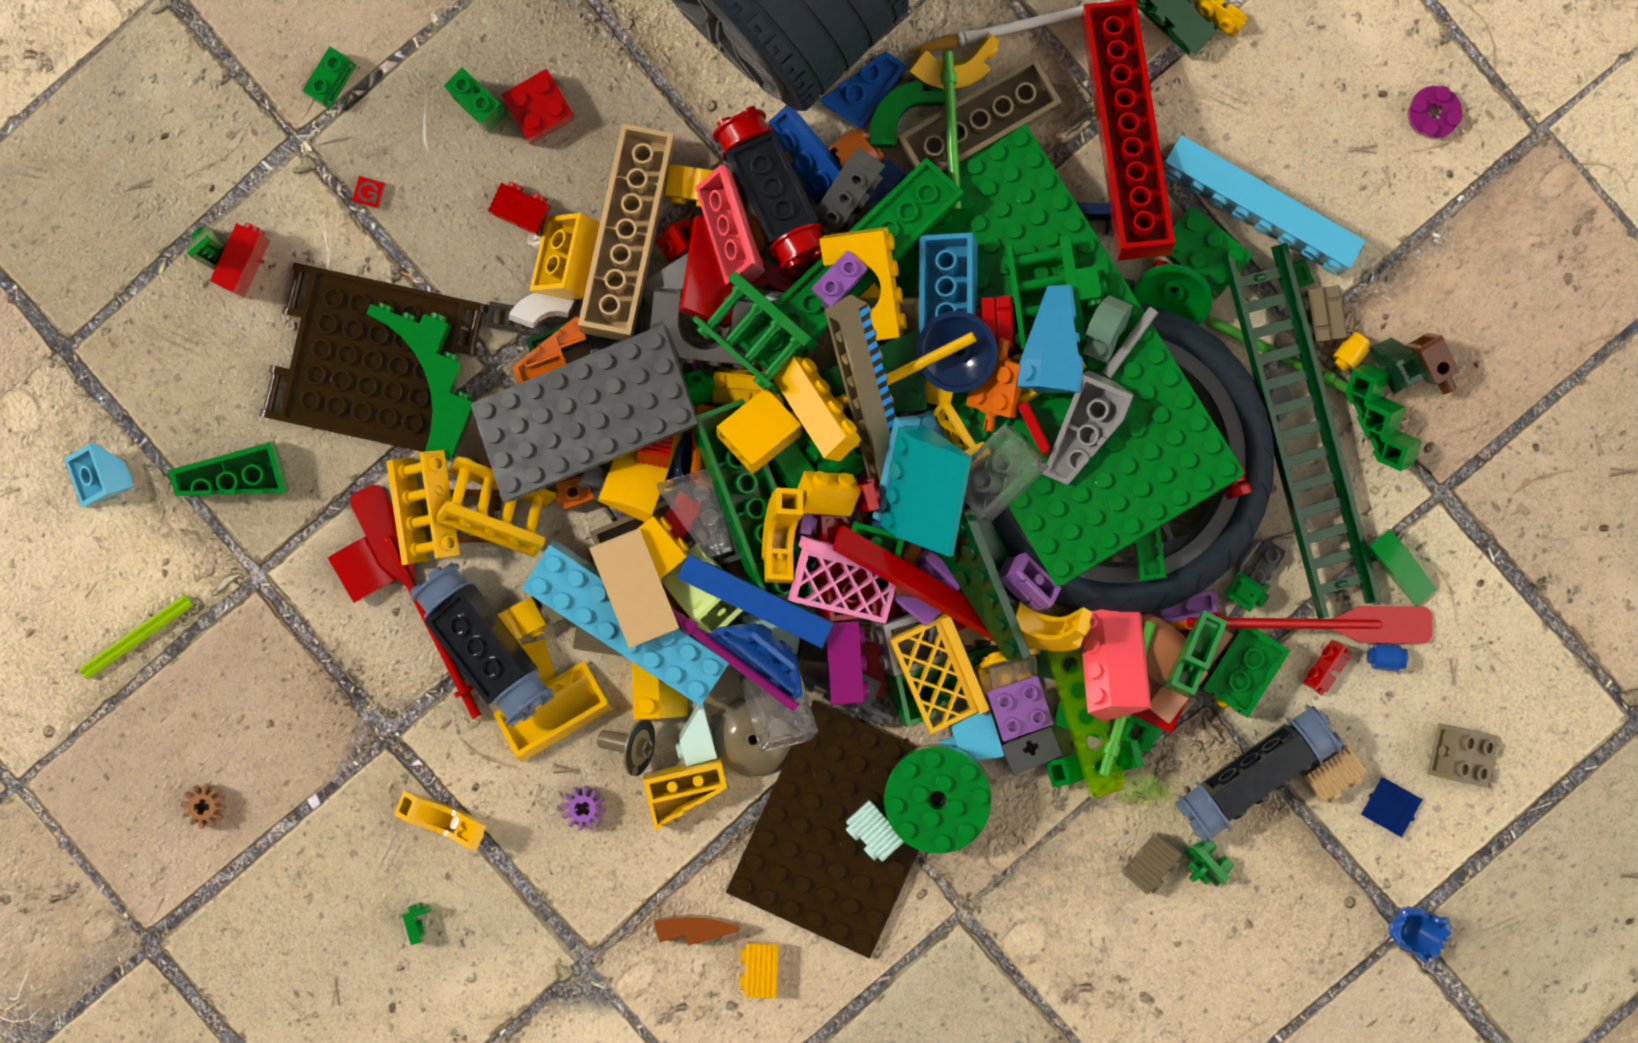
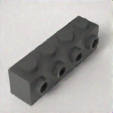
[814,147,885,236]

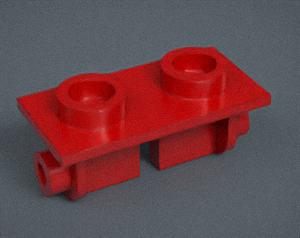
[1302,640,1351,696]

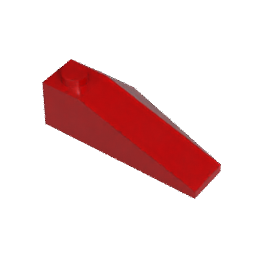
[815,514,878,622]

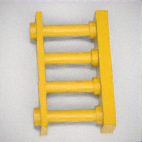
[386,450,460,565]
[436,456,556,557]

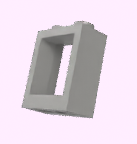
[873,612,948,676]

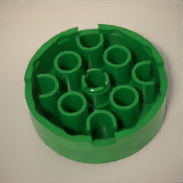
[884,743,992,854]

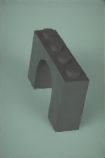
[650,286,760,369]

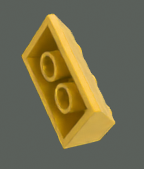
[529,213,600,300]

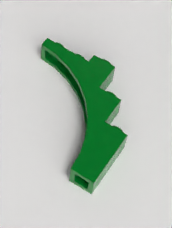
[366,302,473,463]

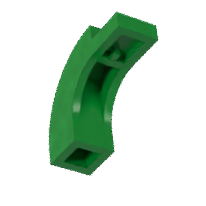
[870,81,945,148]
[1046,740,1144,787]

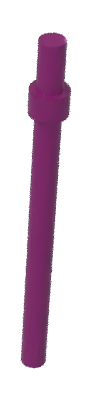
[671,606,799,712]

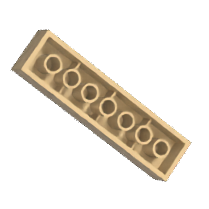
[578,123,675,341]

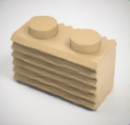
[1302,745,1367,803]

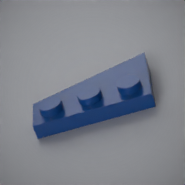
[819,51,907,130]

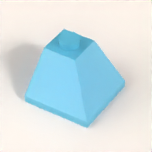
[64,443,134,508]

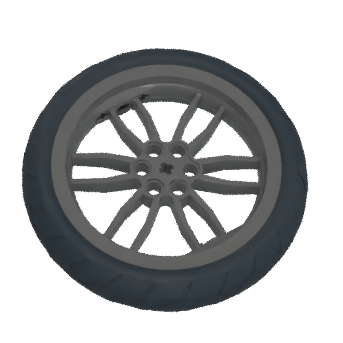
[960,303,1274,614]

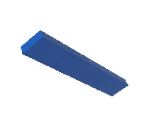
[677,554,834,648]

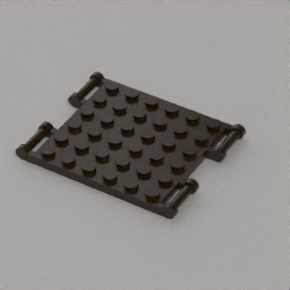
[259,262,488,452]

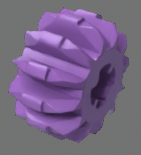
[561,785,606,831]

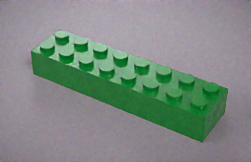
[691,398,818,606]

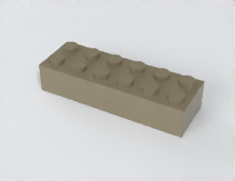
[897,57,1062,173]

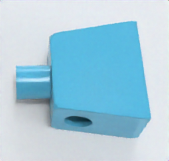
[938,707,1004,760]

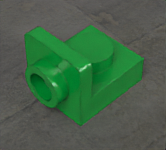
[1224,571,1271,612]
[402,902,432,945]

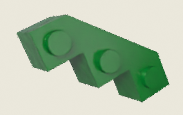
[1345,363,1421,472]

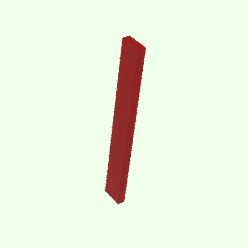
[832,525,995,642]

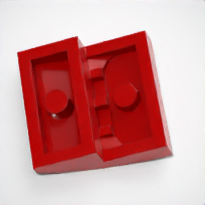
[327,536,397,603]

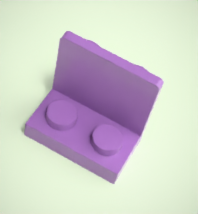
[893,548,963,626]
[987,675,1053,742]

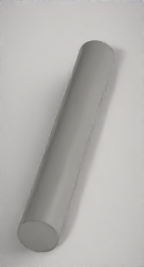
[1101,307,1158,379]

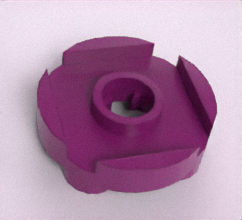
[1407,86,1462,139]

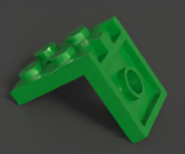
[795,420,866,477]

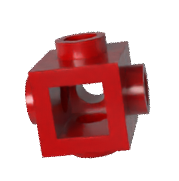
[655,218,693,262]

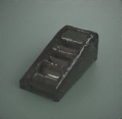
[483,301,540,336]

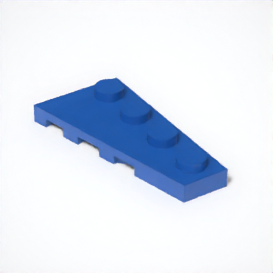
[769,105,843,206]

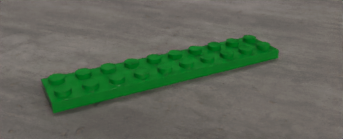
[736,157,965,380]

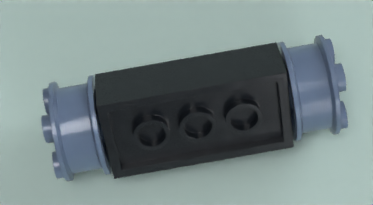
[410,562,555,727]
[1175,704,1344,844]

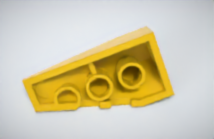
[632,662,688,720]

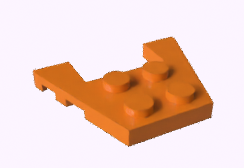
[513,316,587,383]

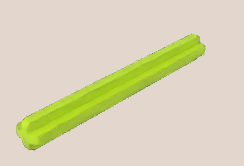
[79,595,193,679]

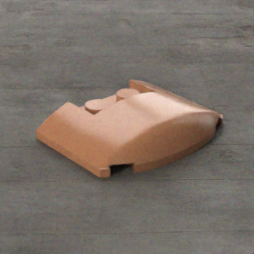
[1141,613,1208,724]

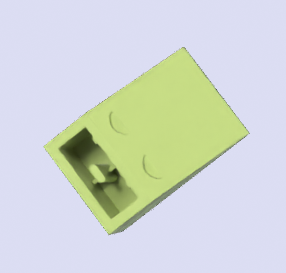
[661,542,743,634]

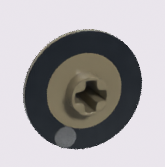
[597,719,655,776]

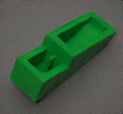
[1367,529,1436,606]
[1164,610,1227,698]

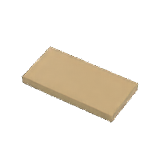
[589,528,679,648]

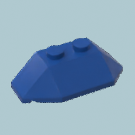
[709,623,803,700]

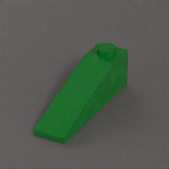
[187,226,226,270]

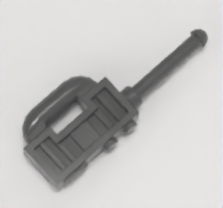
[1227,539,1286,618]

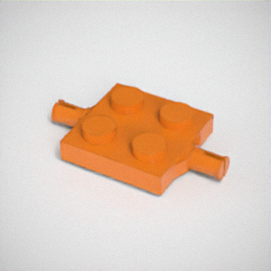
[966,339,1021,431]

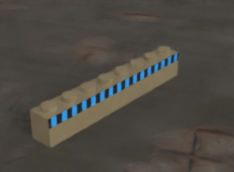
[825,294,897,489]

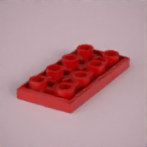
[679,215,734,328]

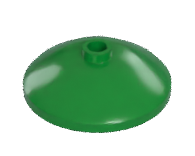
[1133,264,1213,324]

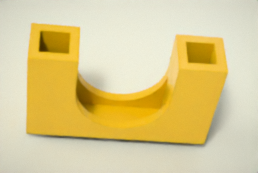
[819,227,907,340]

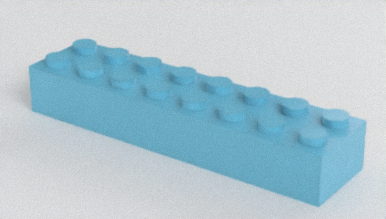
[1163,135,1366,275]
[521,540,729,706]

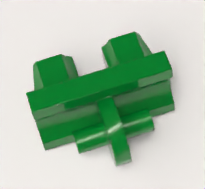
[1183,840,1234,887]

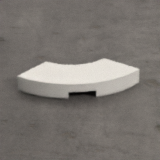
[509,293,577,328]

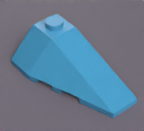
[1017,285,1084,393]

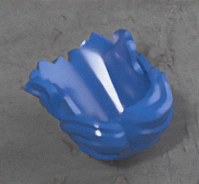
[1388,906,1452,963]

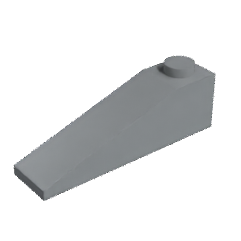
[1043,370,1134,485]

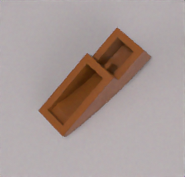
[654,914,740,946]

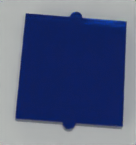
[1360,777,1423,838]

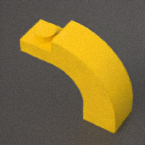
[907,32,1000,88]
[762,487,803,583]
[1012,603,1092,651]
[394,790,486,851]

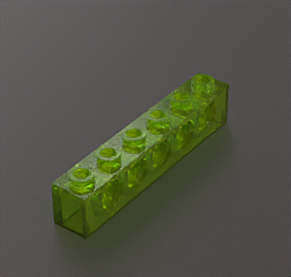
[1044,644,1126,799]

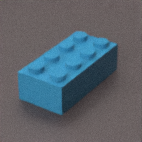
[919,233,978,333]

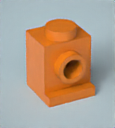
[553,474,595,510]

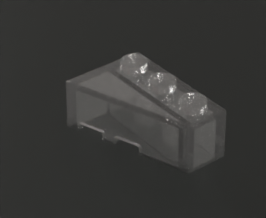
[657,468,733,558]

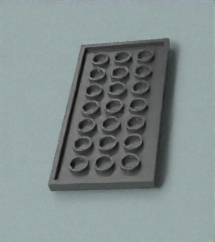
[471,324,700,503]

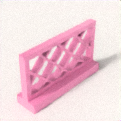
[788,536,896,624]

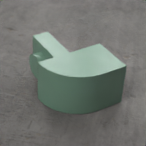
[1083,295,1133,364]

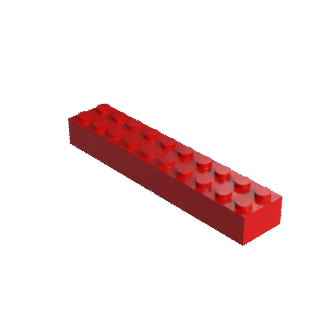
[1081,0,1175,261]

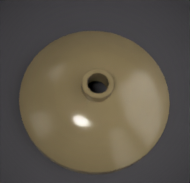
[714,697,793,776]

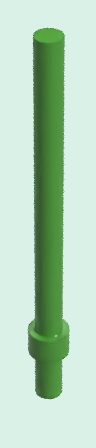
[941,51,961,210]
[1207,316,1348,393]
[1099,621,1156,777]

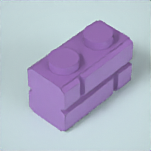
[998,553,1061,611]

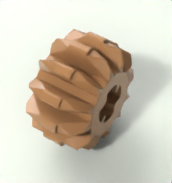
[181,783,227,829]

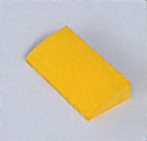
[597,433,682,522]
[493,661,613,762]

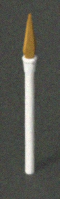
[907,0,1110,53]

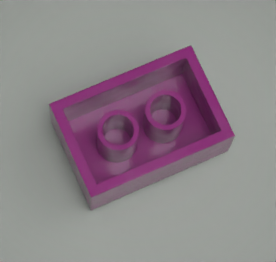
[826,621,869,706]

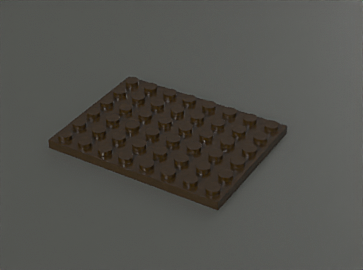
[725,700,945,959]

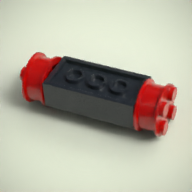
[713,106,823,279]

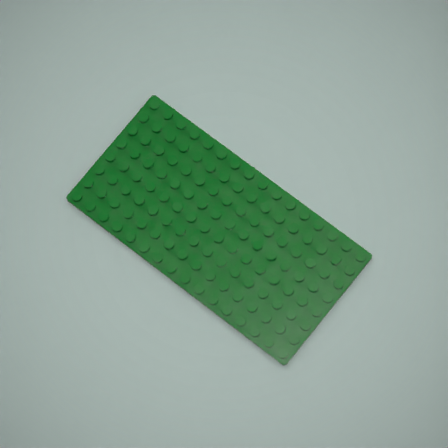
[875,124,1244,587]

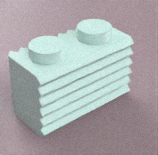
[846,799,904,862]

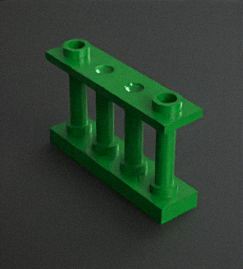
[1003,234,1088,351]
[692,270,818,392]

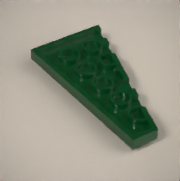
[776,328,929,417]
[938,508,1031,660]

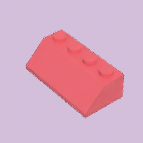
[695,165,765,285]
[1081,609,1151,722]

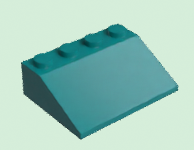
[881,424,972,557]

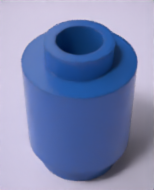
[1367,643,1408,672]

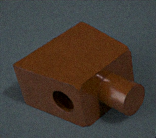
[1405,333,1459,395]

